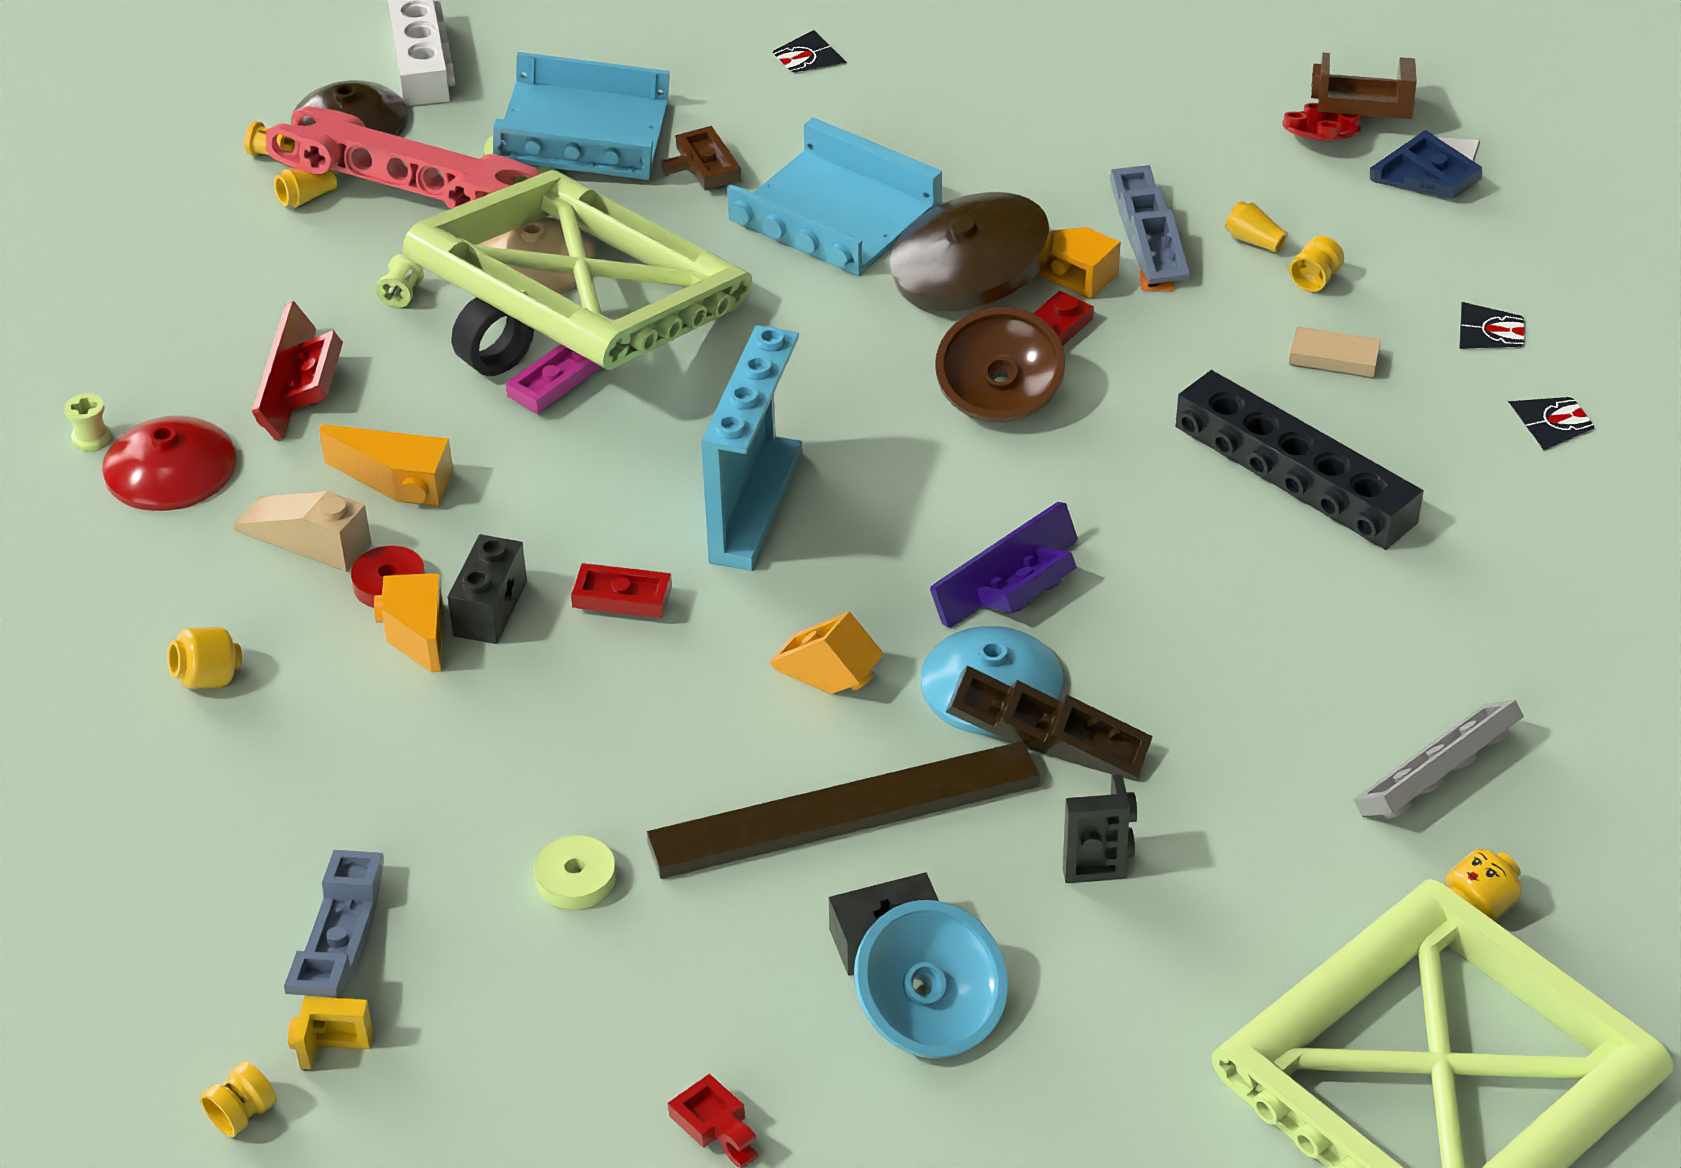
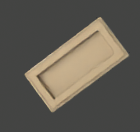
[1289,327,1381,377]

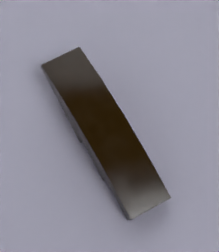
[946,665,1153,781]

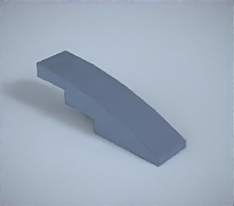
[1110,165,1190,284]

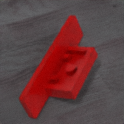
[252,301,343,440]

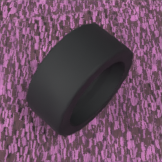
[451,297,534,376]

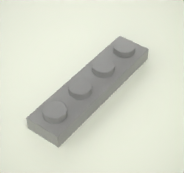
[1353,700,1524,819]

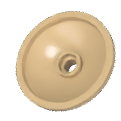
[478,216,597,295]

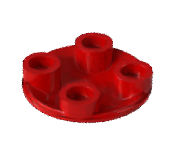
[1282,103,1361,141]

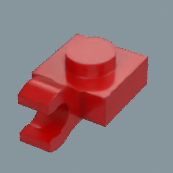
[667,1073,758,1168]

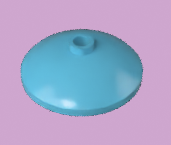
[921,626,1063,735]
[854,900,1008,1058]

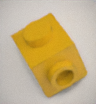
[288,996,374,1070]

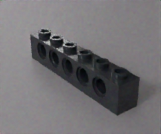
[1175,369,1424,550]

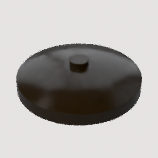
[890,192,1053,311]

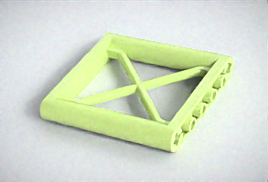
[403,170,753,370]
[1211,879,1673,1168]

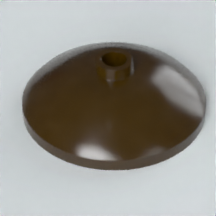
[291,80,408,153]

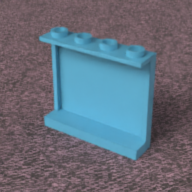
[701,325,802,571]

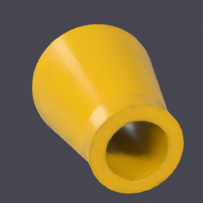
[274,169,337,208]
[1225,201,1288,253]

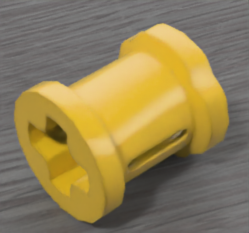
[244,121,295,157]

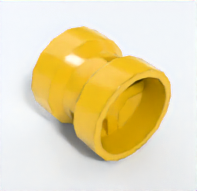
[1289,236,1345,292]
[199,1061,277,1137]

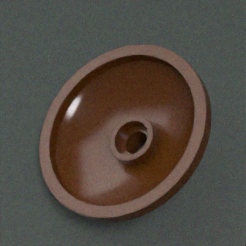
[935,307,1065,422]

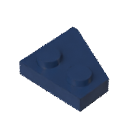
[1370,130,1482,199]

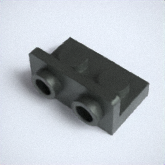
[1062,774,1137,883]

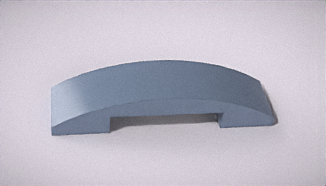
[284,850,384,998]

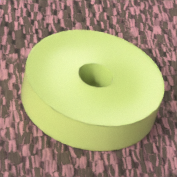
[534,835,616,910]

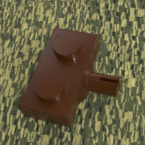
[661,126,741,191]

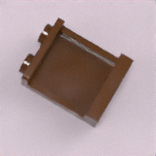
[1311,52,1417,119]

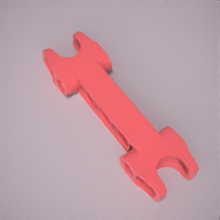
[266,106,541,209]

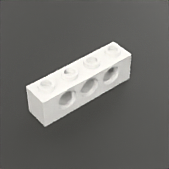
[388,0,455,107]

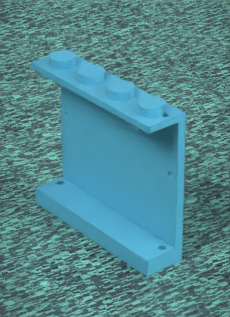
[493,52,670,180]
[727,117,942,276]

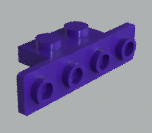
[930,502,1078,627]

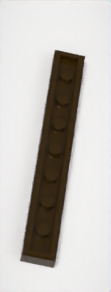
[647,741,1040,879]

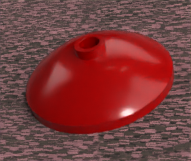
[102,416,236,511]

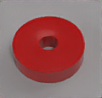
[351,545,425,608]

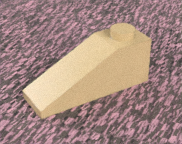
[234,491,372,572]

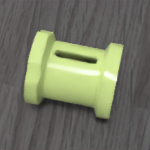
[376,254,424,308]
[64,393,112,452]

